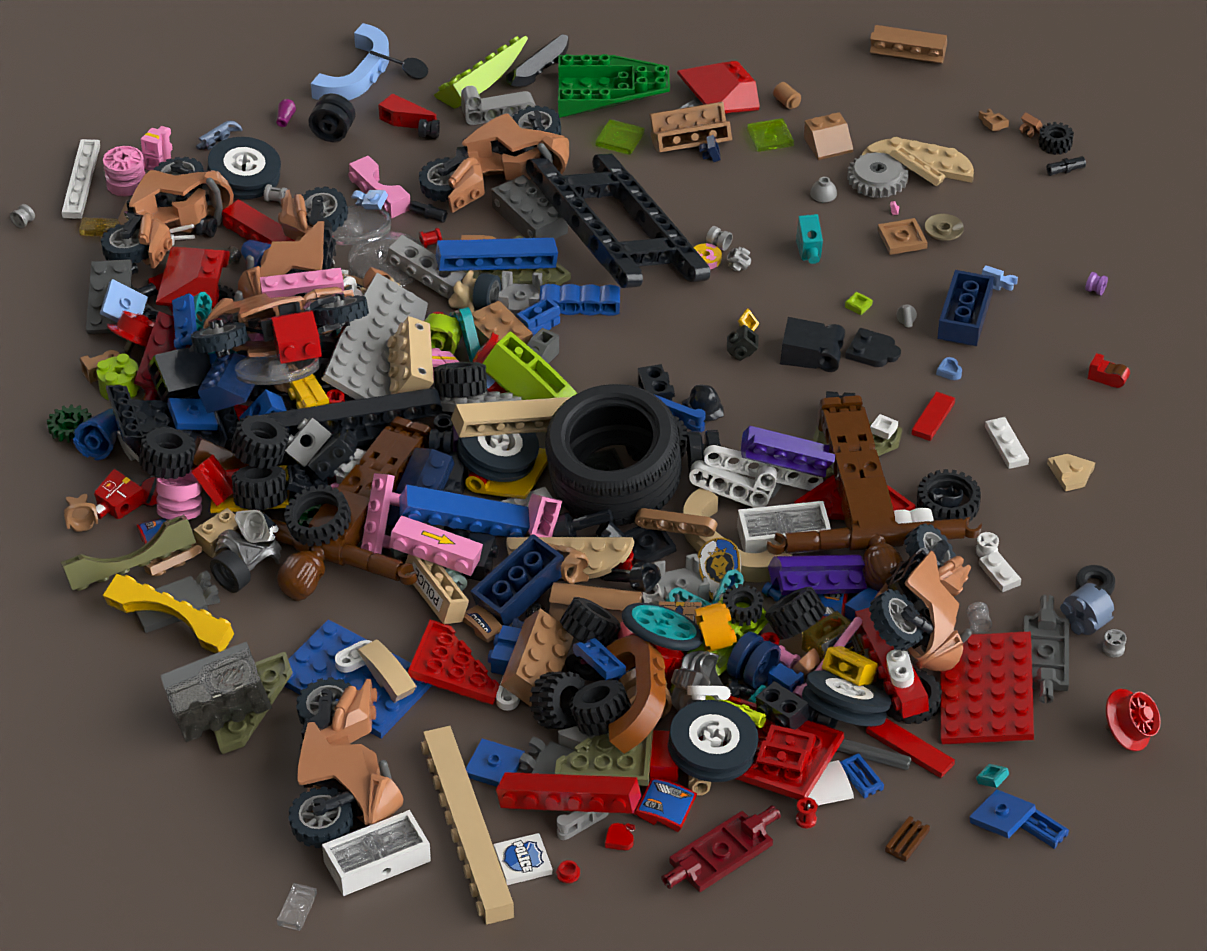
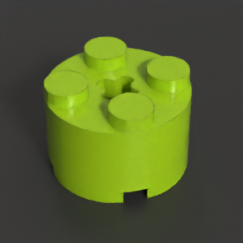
[424,313,462,354]
[97,353,141,400]

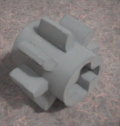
[727,246,751,271]

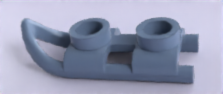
[196,121,242,150]

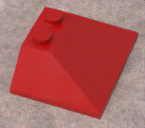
[677,61,760,113]
[156,246,230,309]

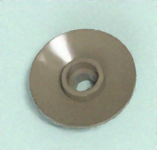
[925,214,964,241]

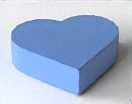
[936,357,962,380]

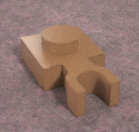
[979,109,1009,131]

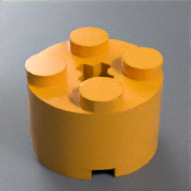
[694,602,737,652]

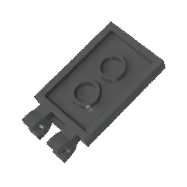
[134,571,220,633]
[519,737,575,774]

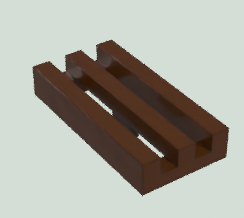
[885,816,930,862]

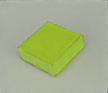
[845,292,873,315]

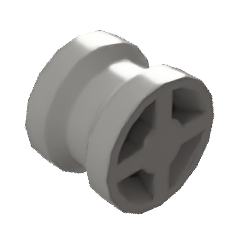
[10,204,35,228]
[1102,629,1127,658]

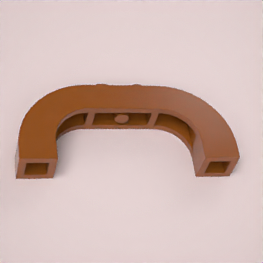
[606,635,666,754]

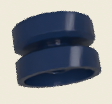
[727,632,781,690]

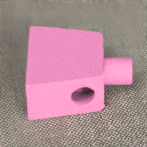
[528,494,562,537]

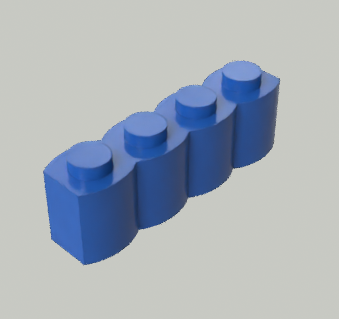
[540,284,620,316]

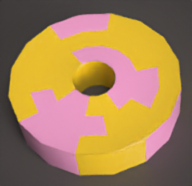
[694,243,722,269]

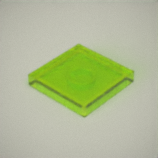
[747,118,794,152]
[596,119,645,155]

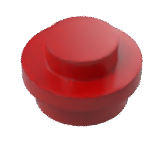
[556,860,580,883]

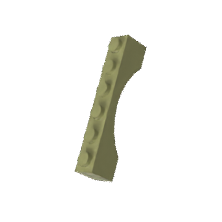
[61,514,196,591]

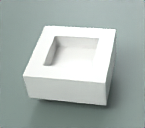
[870,414,898,440]

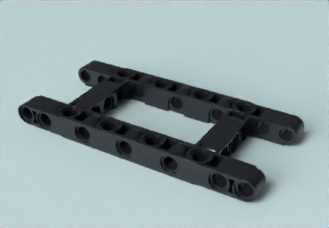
[526,153,711,288]

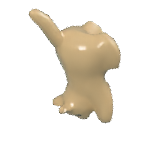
[448,270,477,313]

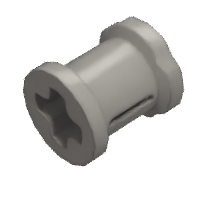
[264,184,288,204]

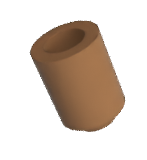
[773,82,801,109]

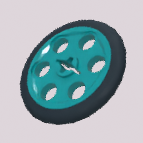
[622,603,703,651]

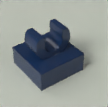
[699,135,721,162]

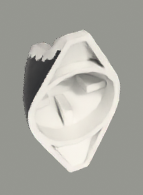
[234,510,279,543]

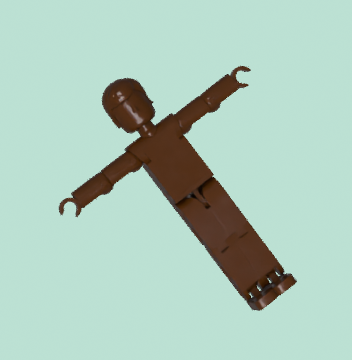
[766,395,982,591]
[270,416,431,601]

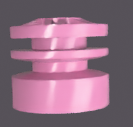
[103,146,145,196]
[156,470,202,520]

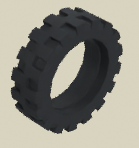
[881,668,942,724]

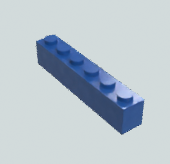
[435,238,558,271]
[399,485,530,537]

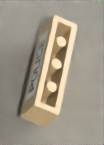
[406,554,469,624]

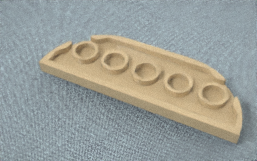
[862,137,974,183]
[506,537,634,579]

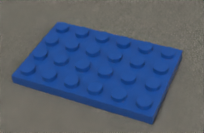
[285,619,432,739]

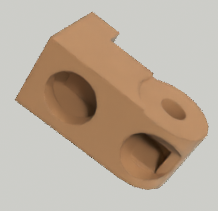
[80,350,120,383]

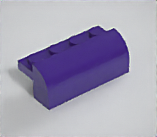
[741,426,835,478]
[768,555,867,595]

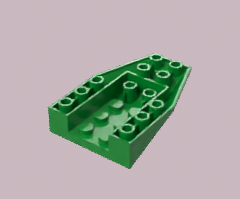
[558,54,670,118]

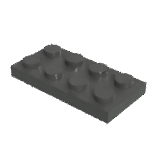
[86,260,132,334]

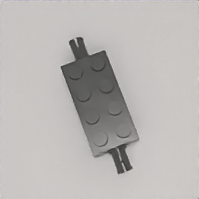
[1023,595,1069,703]

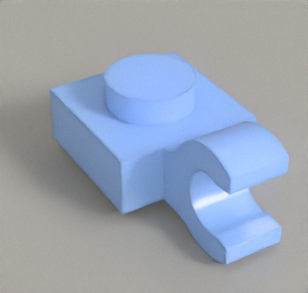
[351,190,388,210]
[982,265,1018,291]

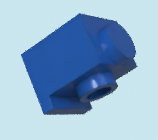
[768,663,804,692]

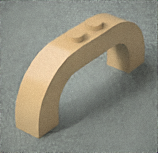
[683,487,793,582]

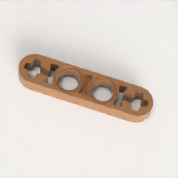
[635,508,717,537]

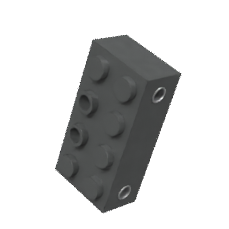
[492,175,568,239]

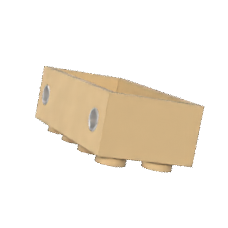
[387,316,434,394]

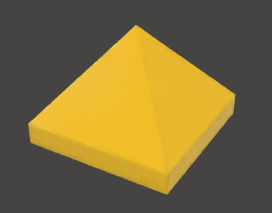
[738,308,759,331]

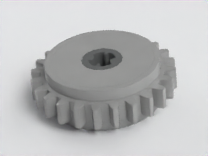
[847,152,908,198]

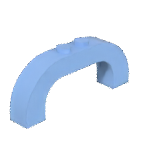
[311,23,389,100]

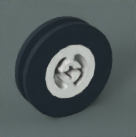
[207,137,281,199]
[457,432,539,482]
[802,670,891,726]
[668,700,758,782]

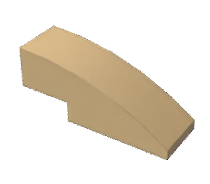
[357,639,416,703]

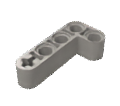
[461,86,536,125]

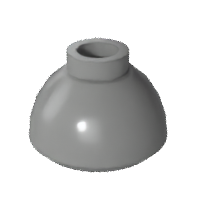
[810,177,837,203]

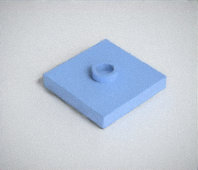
[100,279,147,322]

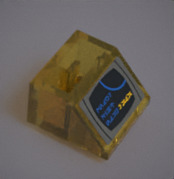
[802,611,865,671]

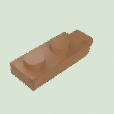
[143,543,202,576]

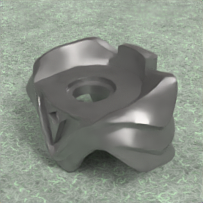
[215,529,282,571]
[671,651,724,712]

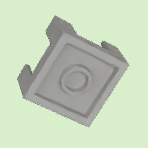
[498,271,542,316]
[654,554,710,602]

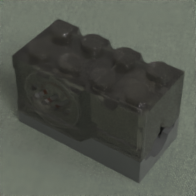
[160,641,272,742]

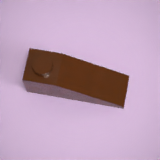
[193,436,249,470]

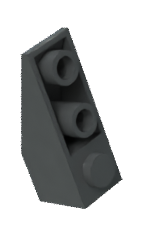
[527,328,559,364]

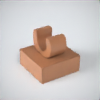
[1020,112,1043,138]

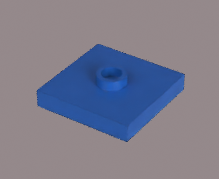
[168,398,218,430]
[466,739,525,787]
[969,789,1036,839]

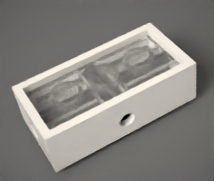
[737,501,831,554]
[322,810,431,896]

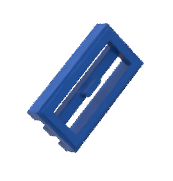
[840,753,884,798]
[1020,809,1069,849]

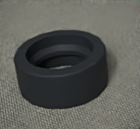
[210,550,251,593]

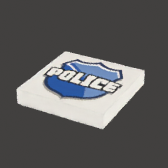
[494,833,553,885]

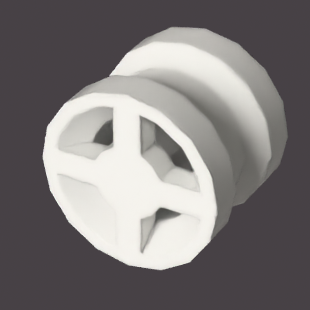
[976,532,999,558]

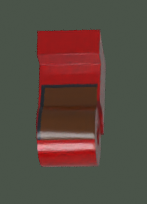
[1088,353,1130,388]

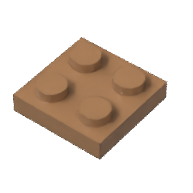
[878,218,928,255]

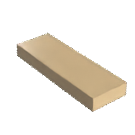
[890,145,946,186]

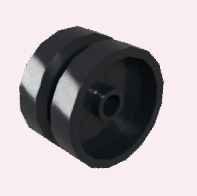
[308,93,356,142]
[687,430,721,476]

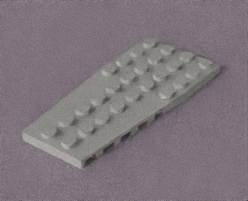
[322,273,428,400]

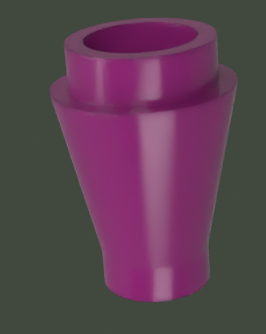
[276,99,296,127]

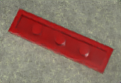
[866,718,955,778]

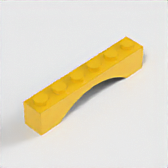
[103,574,234,654]

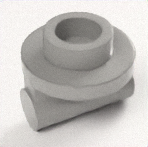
[896,304,917,327]

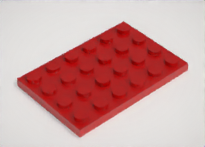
[941,631,1034,744]
[699,696,844,800]

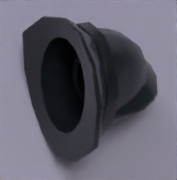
[682,384,724,421]

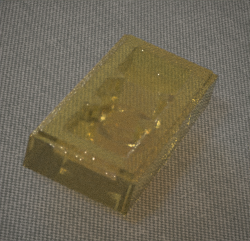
[79,217,119,236]

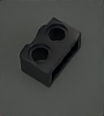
[638,364,675,401]
[756,681,809,730]

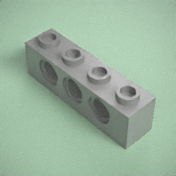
[386,235,467,299]

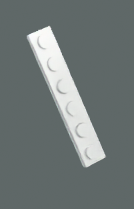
[62,139,100,219]

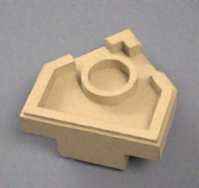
[1047,454,1095,492]

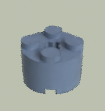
[1060,583,1114,635]

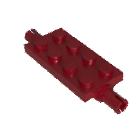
[133,311,190,400]
[661,805,781,892]

